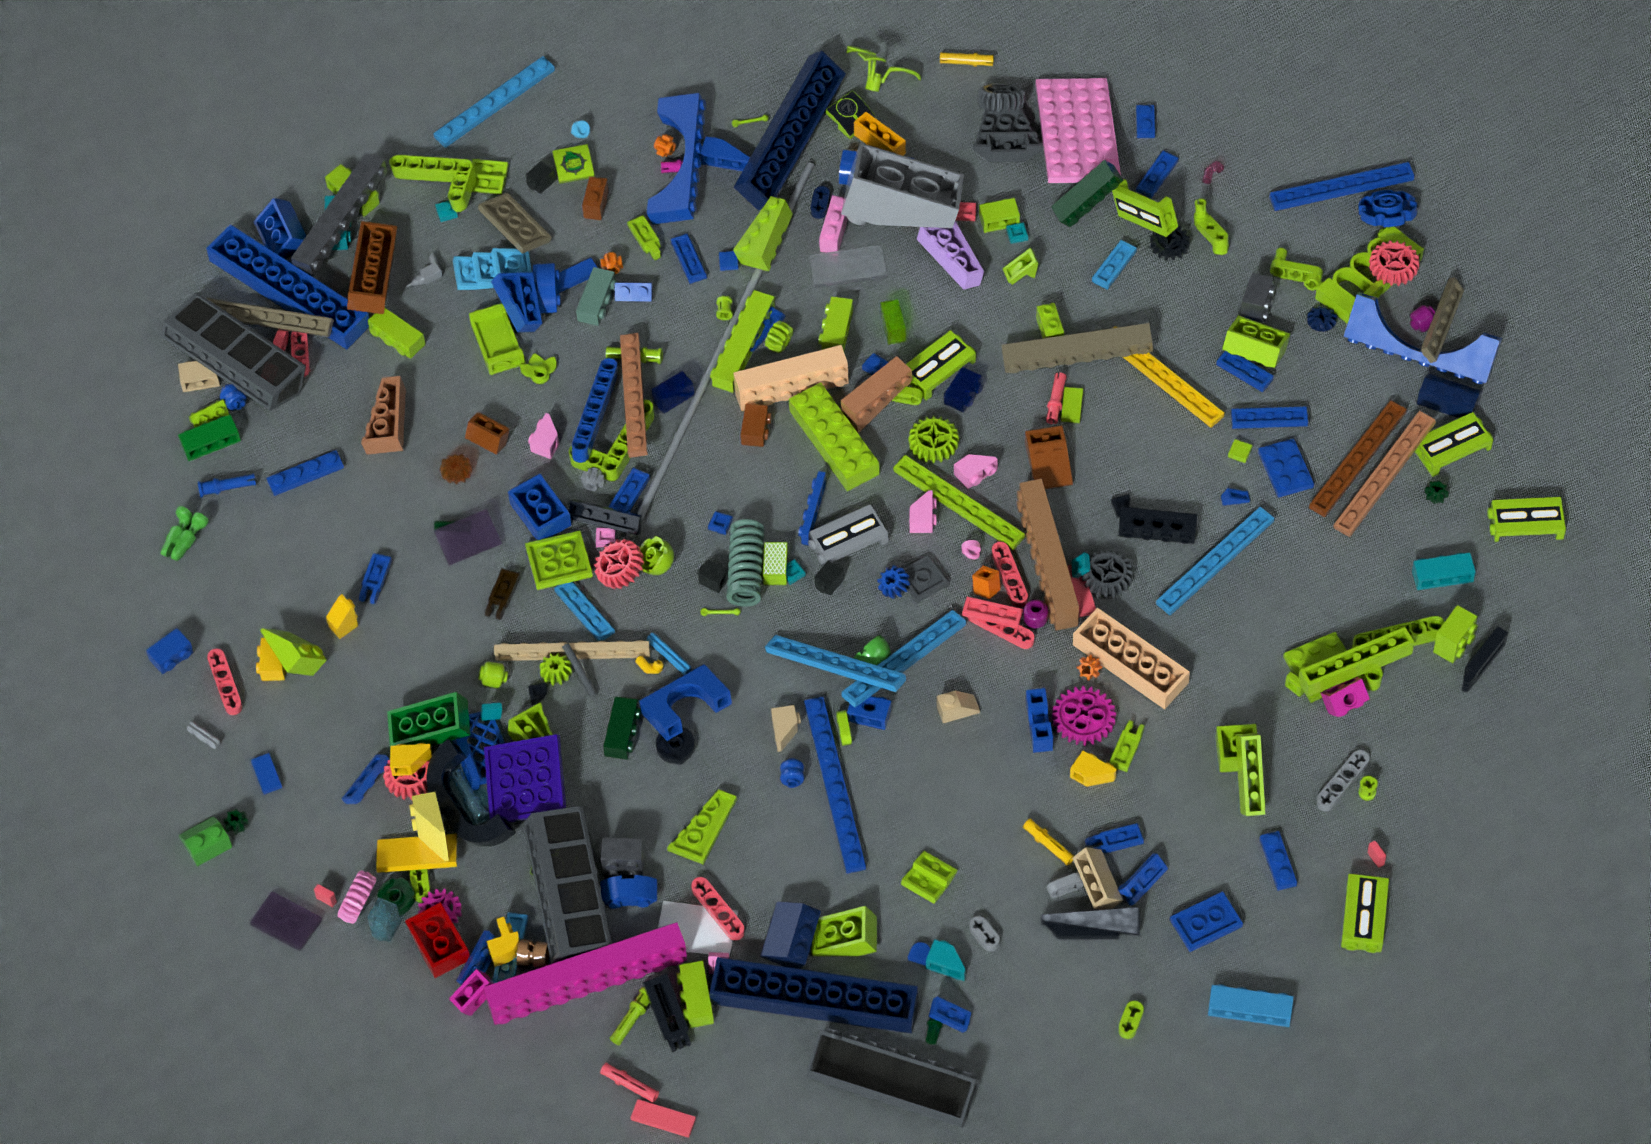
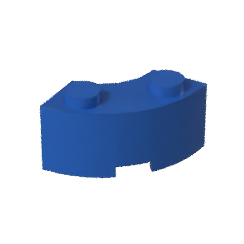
[533,263,561,313]
[600,875,657,909]

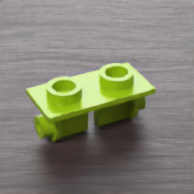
[188,399,229,428]

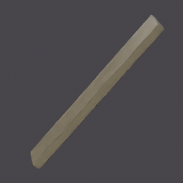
[207,298,334,337]

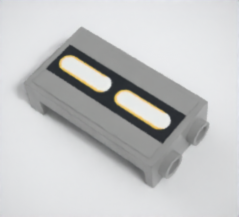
[808,504,888,565]

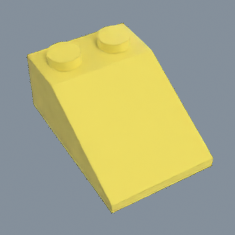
[409,792,449,861]

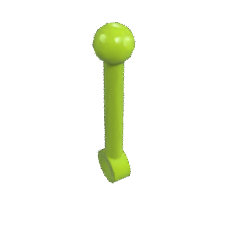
[732,115,769,127]
[700,608,741,617]

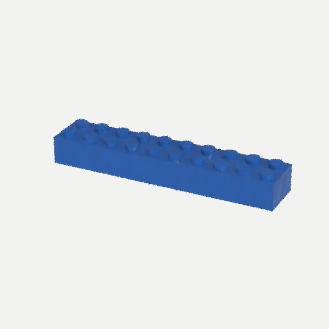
[206,224,369,350]

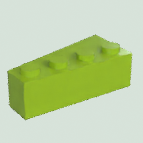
[733,196,793,271]

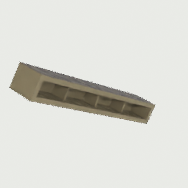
[1001,323,1153,373]

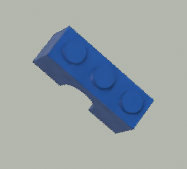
[1025,688,1053,753]

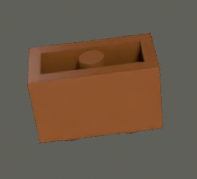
[582,176,609,220]
[741,404,772,447]
[465,412,510,455]

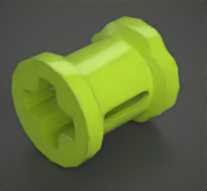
[716,296,733,320]
[1358,776,1378,801]

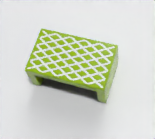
[763,542,788,585]

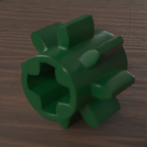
[1424,480,1449,505]
[223,809,249,835]

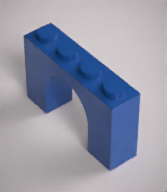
[639,664,732,741]

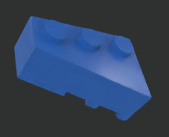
[491,272,542,333]

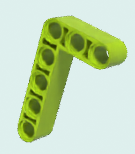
[389,155,477,212]
[569,400,654,481]
[1352,616,1445,691]

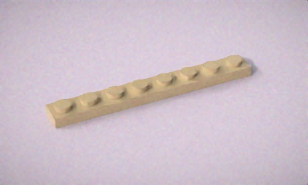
[494,640,650,661]

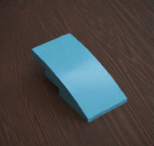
[453,248,532,290]

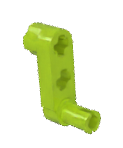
[1194,198,1229,255]
[1270,248,1323,291]

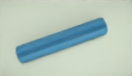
[647,633,691,675]

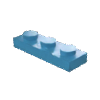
[1092,240,1137,290]

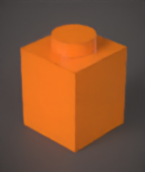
[972,565,1000,599]

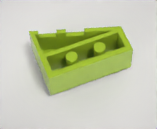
[508,702,553,742]

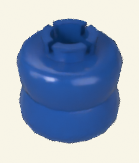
[219,384,247,411]
[780,758,805,788]

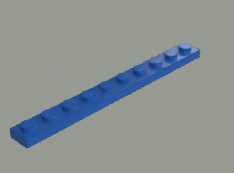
[804,697,866,874]

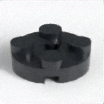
[656,726,695,765]

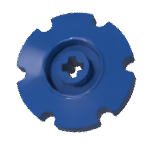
[1358,190,1418,227]

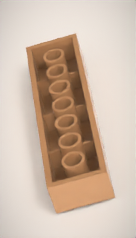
[1016,479,1079,631]

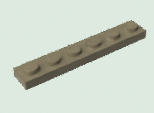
[1421,277,1464,363]

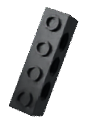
[1118,507,1198,544]

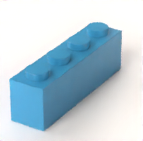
[1208,984,1293,1027]

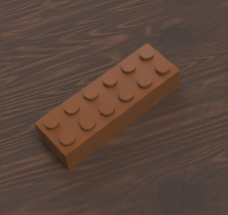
[347,221,397,314]

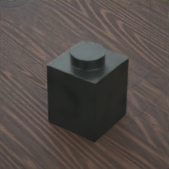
[526,161,555,194]
[697,560,728,593]
[814,561,844,596]

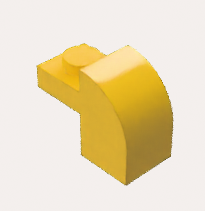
[487,917,520,967]

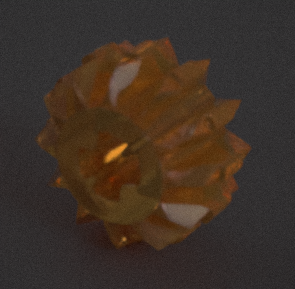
[440,453,472,485]

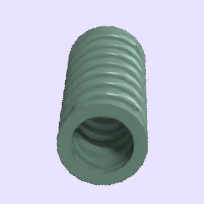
[726,519,764,607]

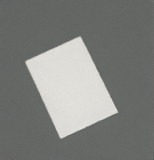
[658,901,738,957]

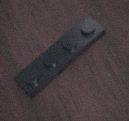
[569,499,642,535]

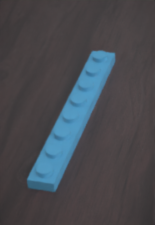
[433,56,555,148]
[1156,507,1274,616]
[842,610,966,708]
[765,635,906,692]

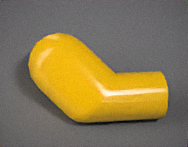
[635,655,664,674]

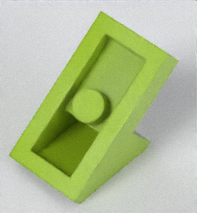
[1002,248,1038,285]

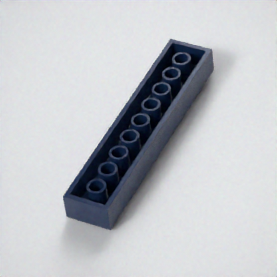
[733,50,846,211]
[709,957,918,1034]

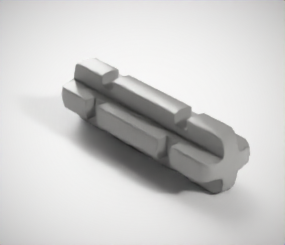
[187,721,221,749]

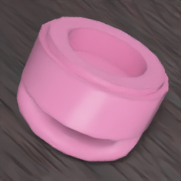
[961,540,981,560]

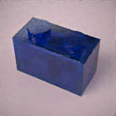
[944,366,983,413]
[652,370,694,414]

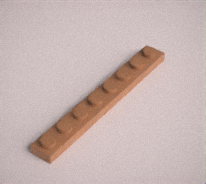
[620,333,648,458]
[1334,411,1436,537]

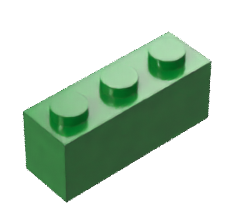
[178,414,241,462]

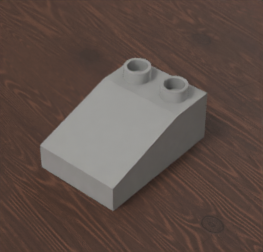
[841,143,964,228]

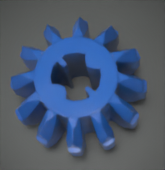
[877,565,911,599]

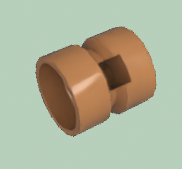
[517,939,549,968]

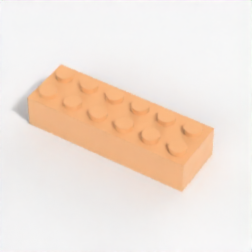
[733,345,849,411]
[1073,607,1190,710]

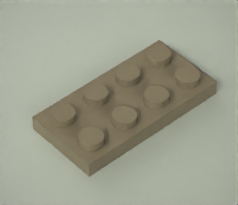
[478,193,551,254]

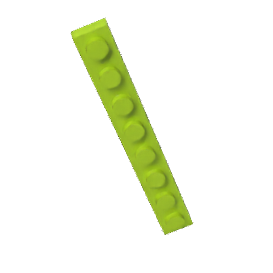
[893,455,1025,550]

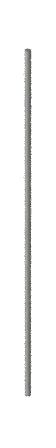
[626,162,814,540]

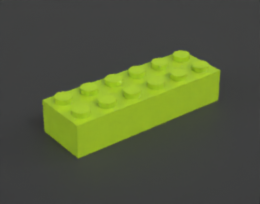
[789,382,880,491]

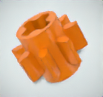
[654,134,676,157]
[600,252,623,274]
[1077,654,1103,680]

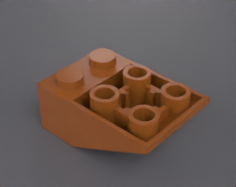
[1025,426,1073,489]

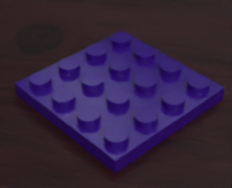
[484,734,566,822]

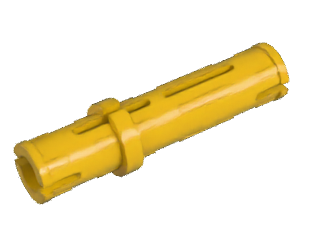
[940,52,994,67]
[1023,818,1075,866]

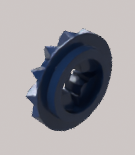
[1307,305,1337,332]

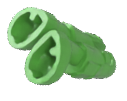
[160,506,209,561]

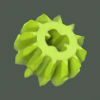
[765,321,793,353]
[539,652,572,686]

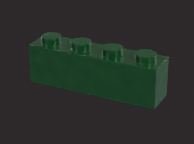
[1051,160,1124,227]

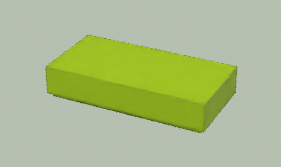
[1061,387,1083,423]

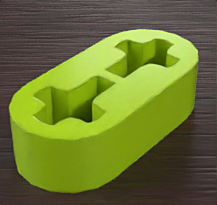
[892,387,923,405]
[836,710,852,746]
[410,869,431,903]
[1118,1001,1144,1039]

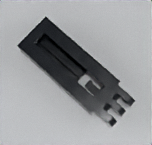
[1462,626,1509,692]
[642,973,691,1053]

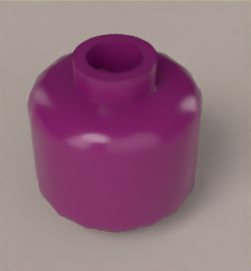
[1409,305,1435,332]
[1023,600,1049,628]

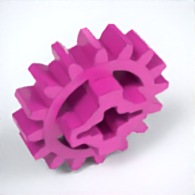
[418,889,462,923]

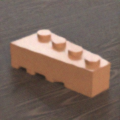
[841,356,913,433]
[361,376,406,455]

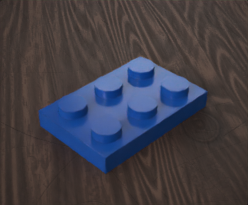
[1258,439,1314,498]
[1170,892,1243,952]

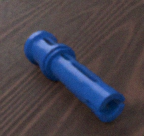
[197,473,256,498]

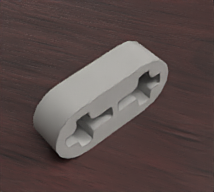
[1046,872,1084,898]
[969,916,1000,952]

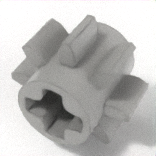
[581,467,605,491]

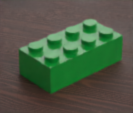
[387,692,471,748]

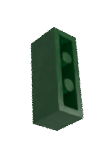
[603,696,641,760]

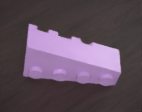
[917,221,984,290]

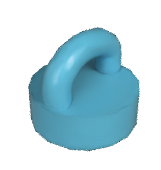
[571,120,590,138]

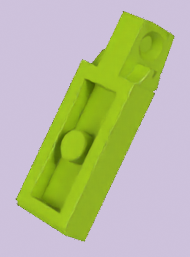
[627,215,661,260]

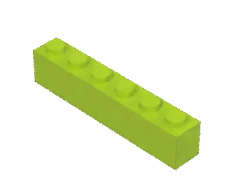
[710,290,775,393]
[1298,627,1414,697]

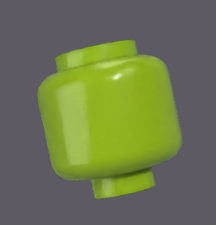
[478,661,508,688]

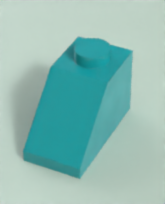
[926,939,966,981]

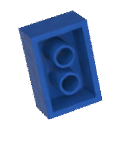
[508,474,572,540]

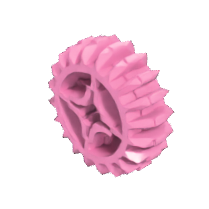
[338,870,376,924]

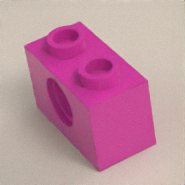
[1321,677,1370,717]
[449,969,494,1016]

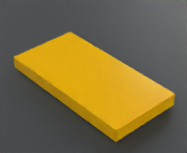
[376,834,457,873]

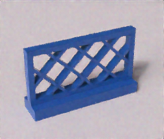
[452,712,505,791]

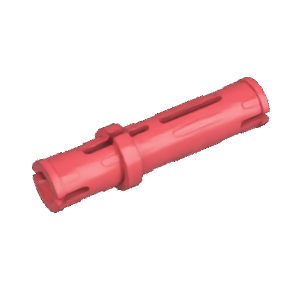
[1046,372,1067,424]
[600,1062,659,1103]

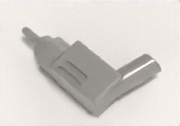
[406,254,442,288]

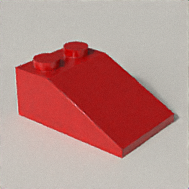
[405,902,470,978]

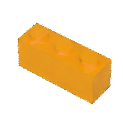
[854,112,906,156]

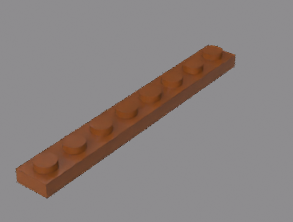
[1309,400,1407,517]

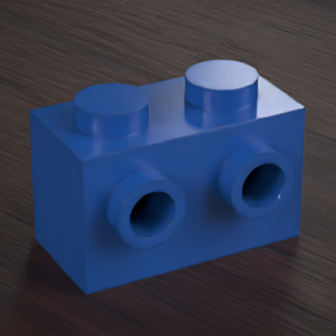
[146,628,194,675]

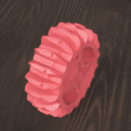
[1369,240,1420,287]
[594,539,644,590]
[383,758,431,800]

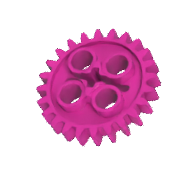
[1052,686,1116,746]

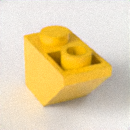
[326,594,358,639]
[256,638,285,681]
[390,743,432,776]
[1070,751,1117,787]

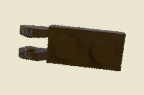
[485,568,521,620]

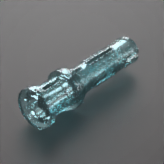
[451,769,489,823]

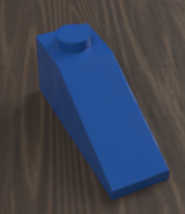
[700,137,750,171]

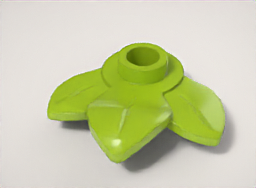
[520,353,557,384]

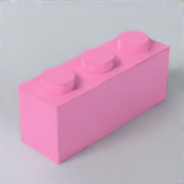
[819,195,848,255]

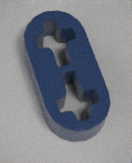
[811,186,830,219]

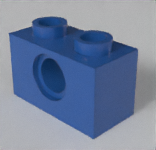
[847,696,891,730]

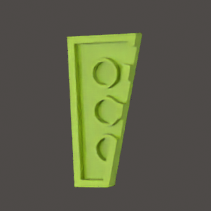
[667,790,737,865]

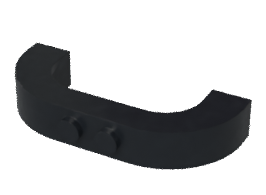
[427,739,516,846]

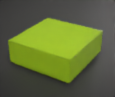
[1228,439,1253,463]
[1285,672,1304,697]

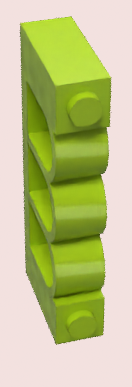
[1315,227,1424,324]

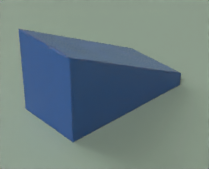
[1221,488,1250,506]

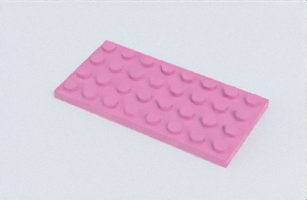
[1035,78,1121,183]

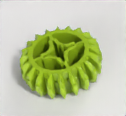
[908,415,959,464]

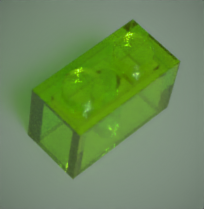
[880,299,906,345]

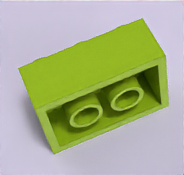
[1222,315,1290,368]

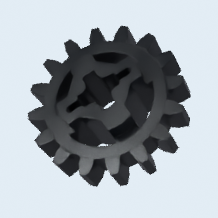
[1150,226,1190,260]

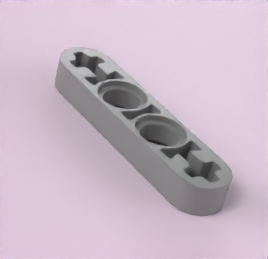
[1316,750,1369,812]

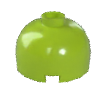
[640,536,674,576]

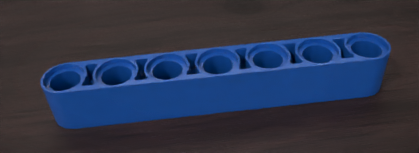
[572,358,617,463]

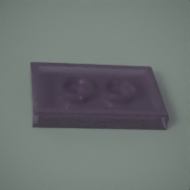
[434,509,502,566]
[250,891,323,952]

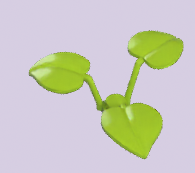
[846,46,921,92]

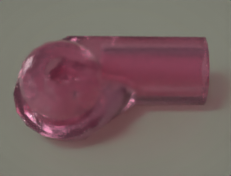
[1202,161,1224,184]

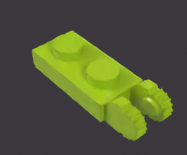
[1109,720,1145,772]

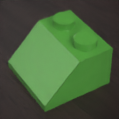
[178,816,232,866]

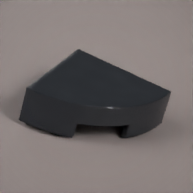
[1111,494,1130,518]
[528,682,548,706]

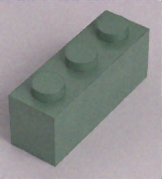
[576,267,617,326]

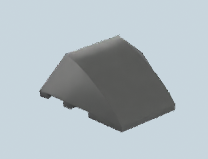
[973,109,1044,162]

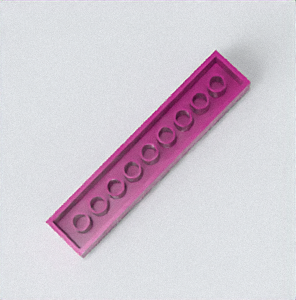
[484,922,687,1025]

